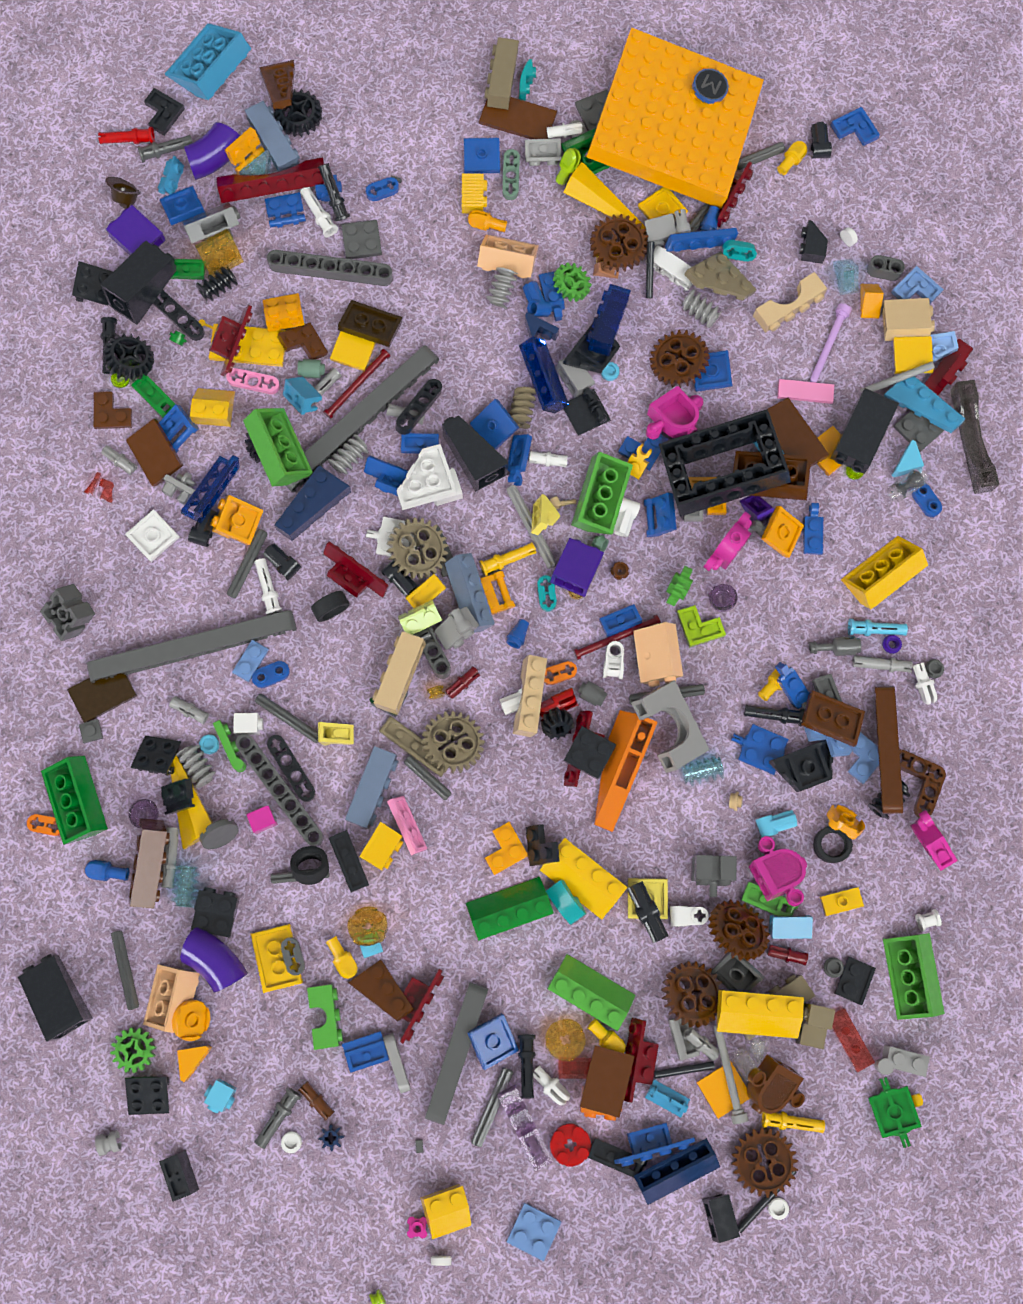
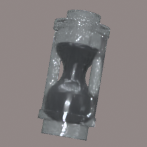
[887,467,929,503]

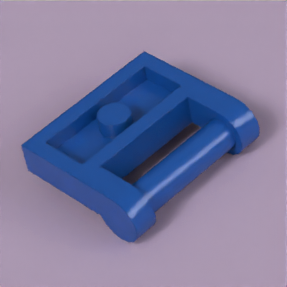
[159,404,199,453]
[644,492,677,537]

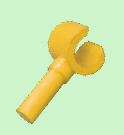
[911,1093,923,1107]

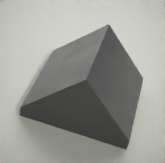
[711,952,765,992]

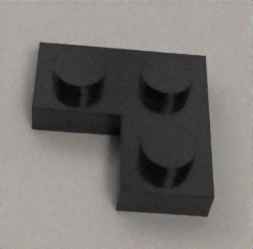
[144,88,185,136]
[526,824,560,866]

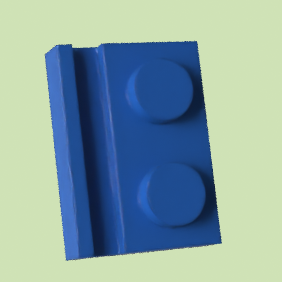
[342,1031,390,1073]

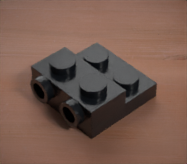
[191,887,240,938]

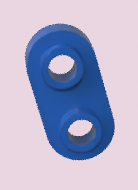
[912,483,942,517]
[252,661,290,688]

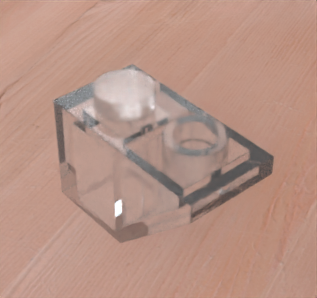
[730,1036,769,1081]

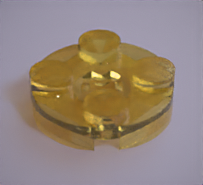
[347,907,388,946]
[545,1019,586,1061]

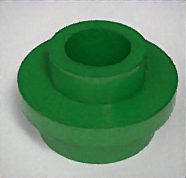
[169,330,187,346]

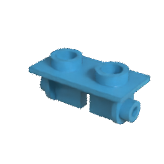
[157,156,184,195]
[645,1080,690,1118]

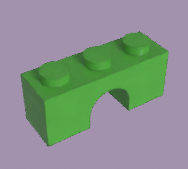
[307,984,343,1050]

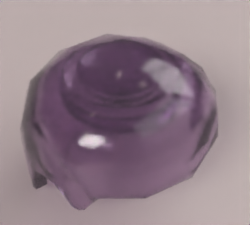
[708,584,738,612]
[128,799,159,829]

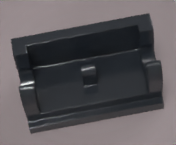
[159,1150,199,1202]
[702,1194,740,1243]

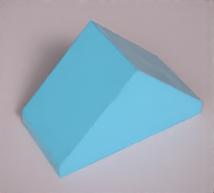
[892,440,924,477]

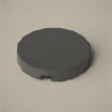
[199,819,239,850]

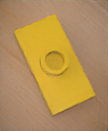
[405,574,446,608]
[820,887,864,916]

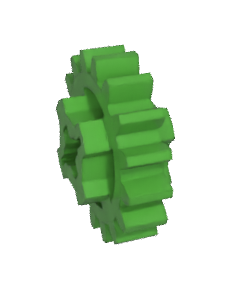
[552,262,592,302]
[666,566,693,606]
[110,1027,157,1073]

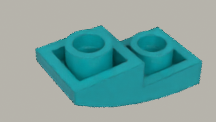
[519,59,536,100]
[546,880,587,925]

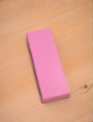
[777,379,834,404]
[387,796,427,855]

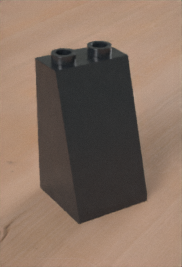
[100,241,177,325]
[830,388,899,474]
[442,415,509,492]
[18,954,93,1042]

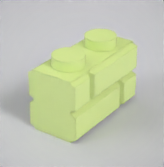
[398,600,442,635]

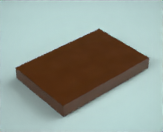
[126,419,184,487]
[801,690,865,747]
[579,1045,634,1118]

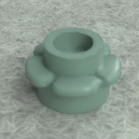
[592,535,609,552]

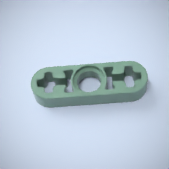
[502,149,520,200]

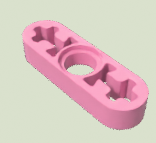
[226,368,280,394]

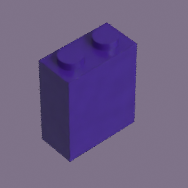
[106,205,166,255]
[550,538,604,597]

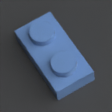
[232,640,269,682]

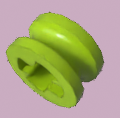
[369,1289,386,1304]

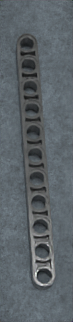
[286,345,439,493]
[86,610,297,683]

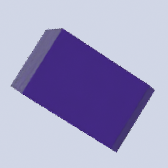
[740,496,774,522]

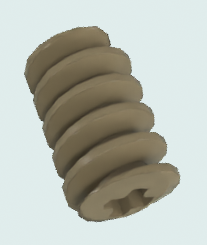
[509,387,537,429]

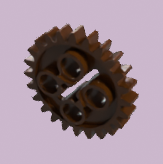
[590,214,649,272]
[649,330,710,388]
[708,899,770,961]
[661,961,725,1028]
[731,1127,799,1198]

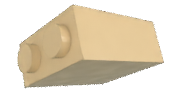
[882,298,935,341]

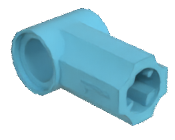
[755,810,798,838]

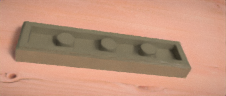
[379,716,444,777]

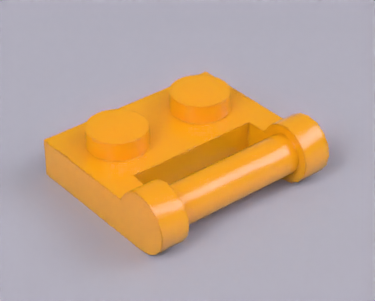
[480,571,515,615]

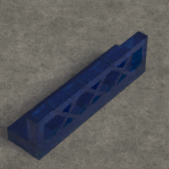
[181,455,240,523]

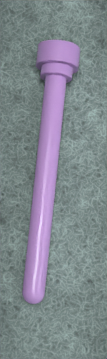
[810,303,852,383]

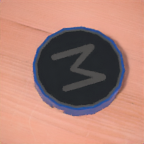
[692,69,729,104]

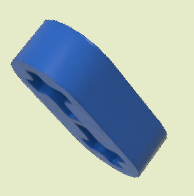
[366,177,399,201]

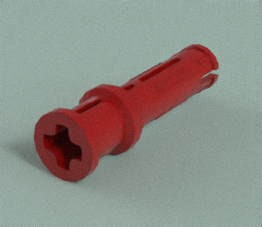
[98,127,155,145]

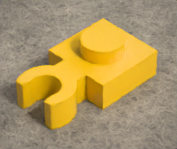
[627,444,652,480]

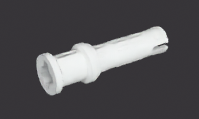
[300,187,338,237]
[254,558,283,616]

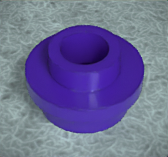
[882,635,902,654]

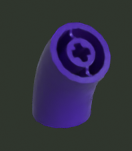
[184,122,240,181]
[180,927,248,992]

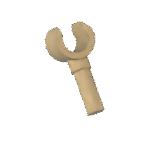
[550,496,576,510]

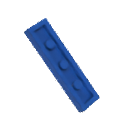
[665,228,738,252]

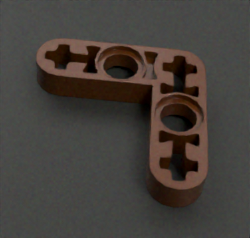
[899,749,946,818]

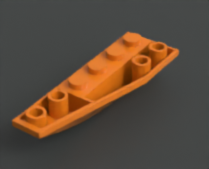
[594,710,658,832]

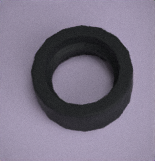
[311,591,350,622]
[813,826,853,864]
[290,846,329,885]

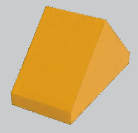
[860,284,884,319]
[177,1045,212,1083]

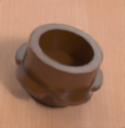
[611,562,629,580]

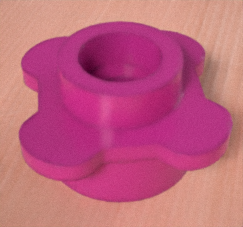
[407,1216,427,1239]

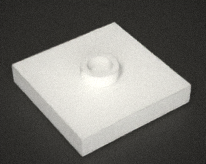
[125,509,180,562]

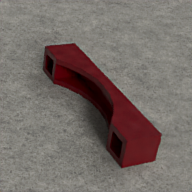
[216,157,324,203]

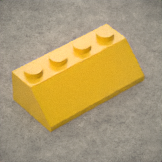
[841,536,928,610]
[540,838,627,920]
[716,990,804,1038]

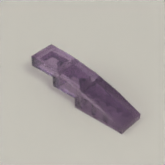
[497,1085,553,1172]

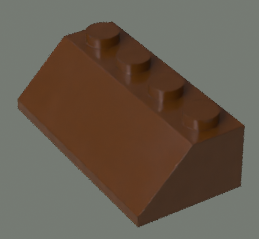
[733,450,812,501]

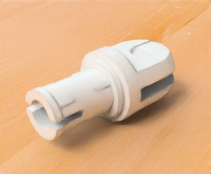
[912,662,937,705]
[533,1066,570,1105]

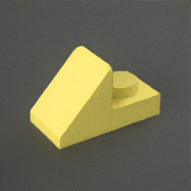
[531,494,560,535]
[318,722,354,746]

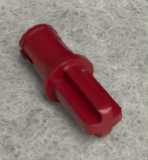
[445,666,480,699]
[767,945,808,966]

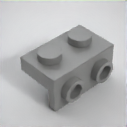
[525,138,562,166]

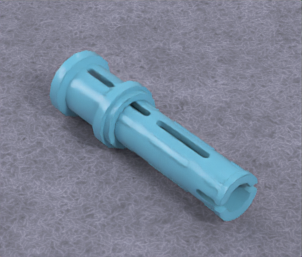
[848,619,908,636]

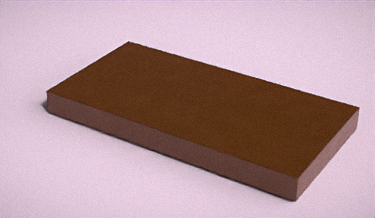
[479,97,557,139]
[768,397,829,467]

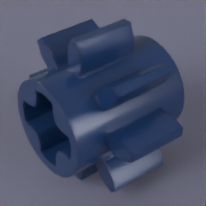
[318,1124,345,1151]

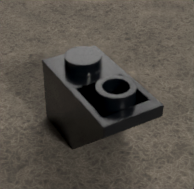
[799,220,828,264]

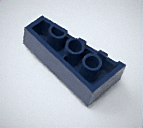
[274,465,351,541]

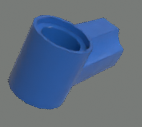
[523,281,552,317]

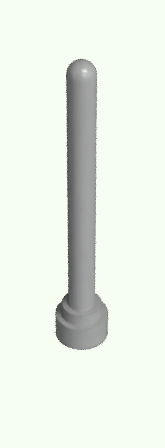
[714,1024,749,1124]

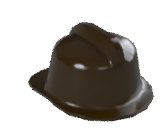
[105,176,141,209]

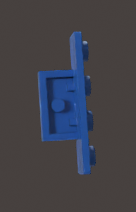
[364,456,408,497]
[614,1123,696,1167]

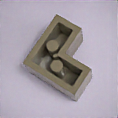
[794,1003,835,1050]

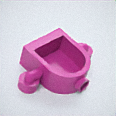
[646,386,704,439]
[703,512,752,571]
[910,810,958,871]
[749,836,807,907]

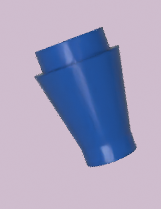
[700,206,720,231]
[506,619,529,649]

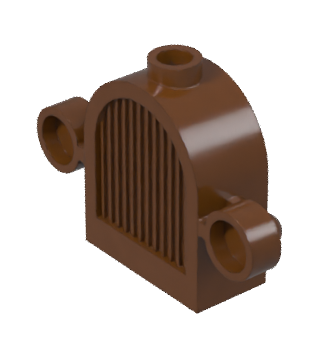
[747,1054,805,1114]

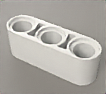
[646,246,693,291]

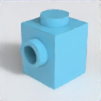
[204,1079,237,1113]

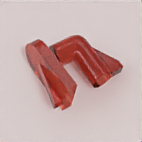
[84,472,114,503]

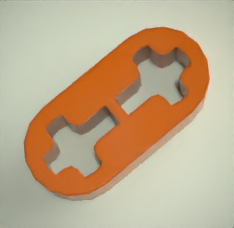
[544,661,577,686]
[27,814,60,836]

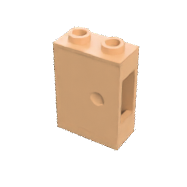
[633,622,683,687]

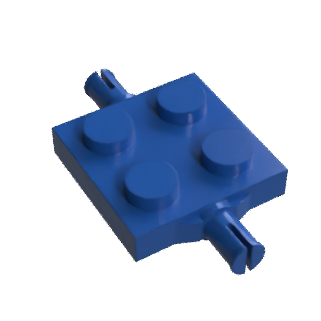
[731,724,789,775]

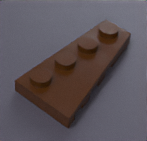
[259,60,295,109]

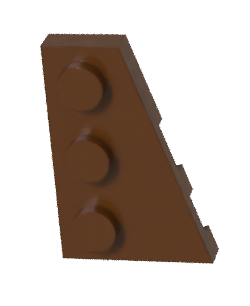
[348,959,414,1022]

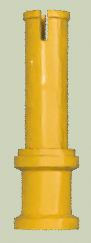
[479,542,536,576]
[761,1111,825,1134]

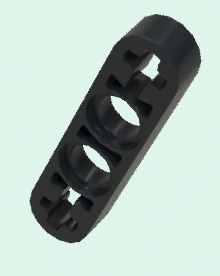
[153,290,205,341]
[395,379,442,435]
[267,735,316,802]

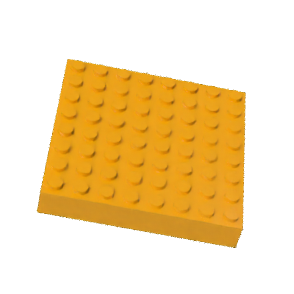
[586,27,764,209]

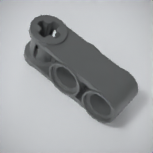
[413,626,451,679]

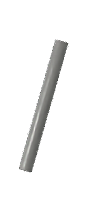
[861,361,935,392]

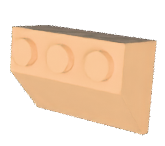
[477,235,539,278]
[143,964,199,1033]

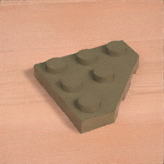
[684,251,757,301]

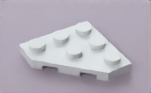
[397,444,457,510]

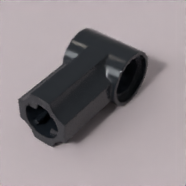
[811,122,832,159]
[188,507,218,547]
[263,543,302,581]
[381,560,418,597]

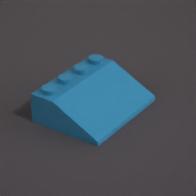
[165,23,251,100]

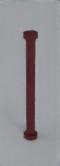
[323,349,391,419]
[573,614,661,660]

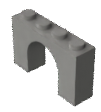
[631,680,709,773]

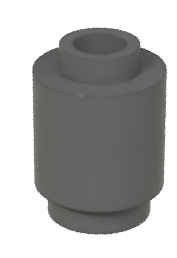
[578,681,608,707]

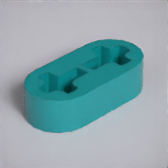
[722,240,757,262]
[537,575,557,612]

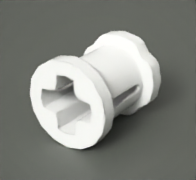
[915,909,942,931]

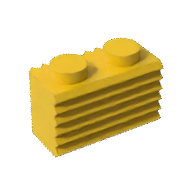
[462,173,487,214]

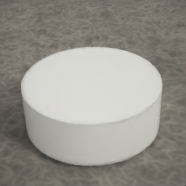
[840,227,858,247]
[281,1131,302,1153]
[768,1197,789,1220]
[431,1256,452,1266]

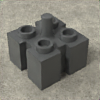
[40,584,95,642]
[691,855,737,897]

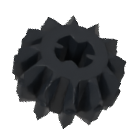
[541,707,574,740]

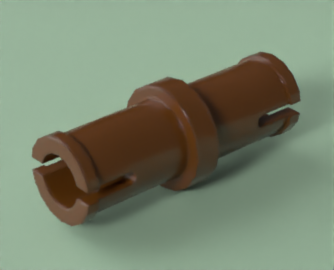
[298,1081,335,1121]

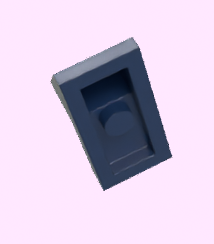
[525,312,559,345]

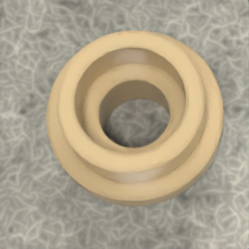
[729,791,743,811]

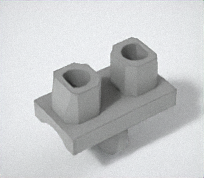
[162,472,198,506]

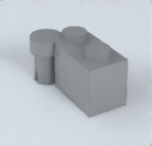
[644,209,691,247]
[434,607,479,650]
[874,1045,930,1077]

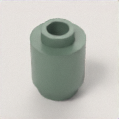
[298,359,325,379]

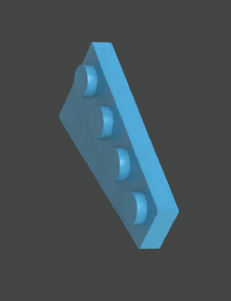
[884,376,965,433]

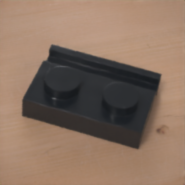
[161,779,195,815]
[834,956,876,1005]

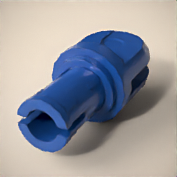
[84,860,130,881]

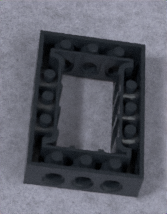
[659,409,791,517]

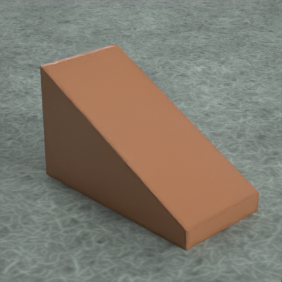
[593,261,619,279]

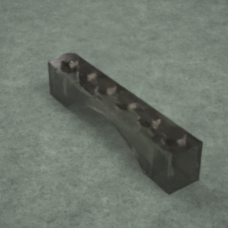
[950,379,1000,494]

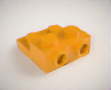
[263,293,305,332]
[210,495,263,545]

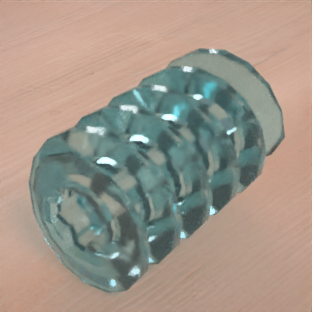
[681,756,724,786]
[171,866,201,908]

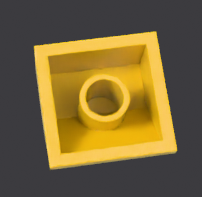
[190,388,235,427]
[359,822,404,871]
[420,1184,471,1239]

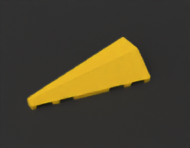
[563,162,646,234]
[171,753,213,850]

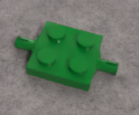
[868,1076,922,1148]

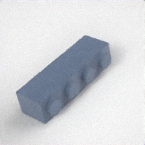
[245,100,300,172]
[444,553,495,633]
[345,746,399,829]

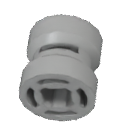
[95,1130,122,1156]

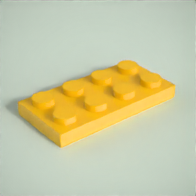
[209,324,286,367]

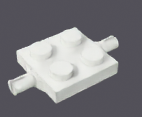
[366,517,424,561]

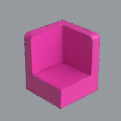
[246,806,278,834]

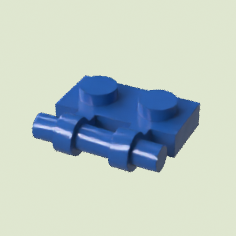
[265,192,306,228]

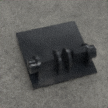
[72,261,113,306]
[561,388,611,436]
[131,735,181,776]
[125,1075,170,1115]

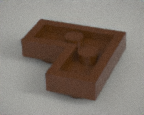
[277,322,328,359]
[93,391,132,429]

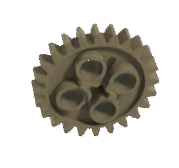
[386,517,448,580]
[421,711,485,774]

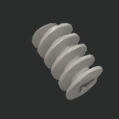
[486,267,518,309]
[681,289,722,328]
[328,434,369,475]
[176,745,216,789]

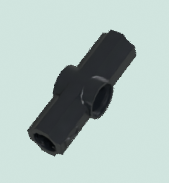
[627,881,669,943]

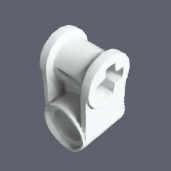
[603,641,624,679]
[670,906,709,926]

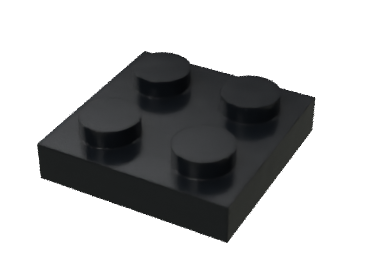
[563,726,616,780]

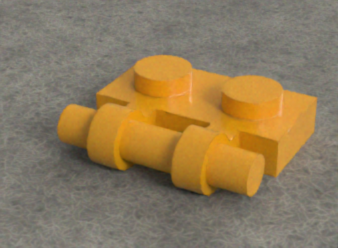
[225,127,265,175]

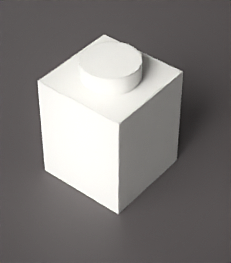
[234,713,263,735]

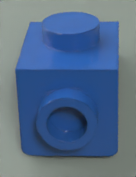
[315,175,342,202]

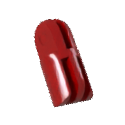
[539,688,579,718]

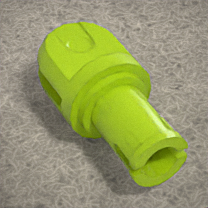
[556,148,581,185]

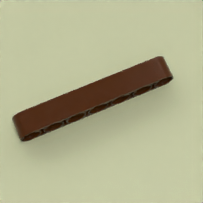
[875,686,903,814]

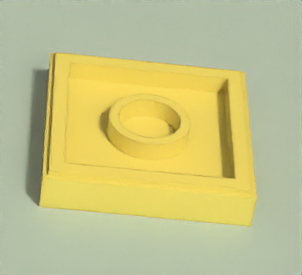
[628,878,668,919]

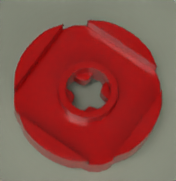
[550,1123,591,1167]

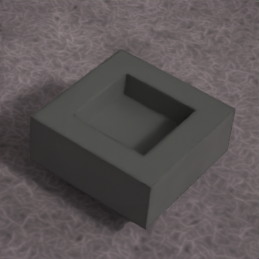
[79,719,103,744]

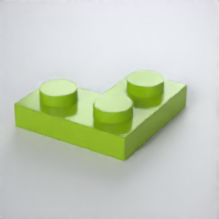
[677,605,726,648]

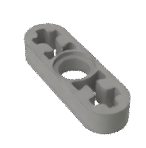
[383,1033,411,1094]

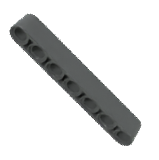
[267,250,393,286]
[236,734,324,847]
[425,982,489,1125]

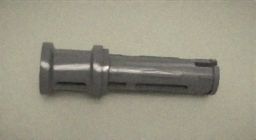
[137,135,193,163]
[254,1087,302,1149]

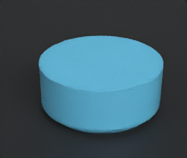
[601,362,619,381]
[199,735,220,755]

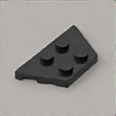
[563,315,620,374]
[769,740,833,792]

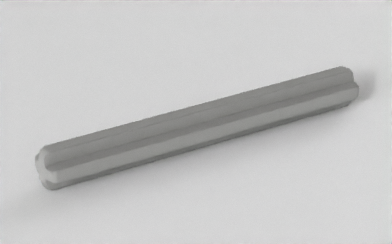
[507,485,557,569]

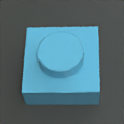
[358,932,383,958]

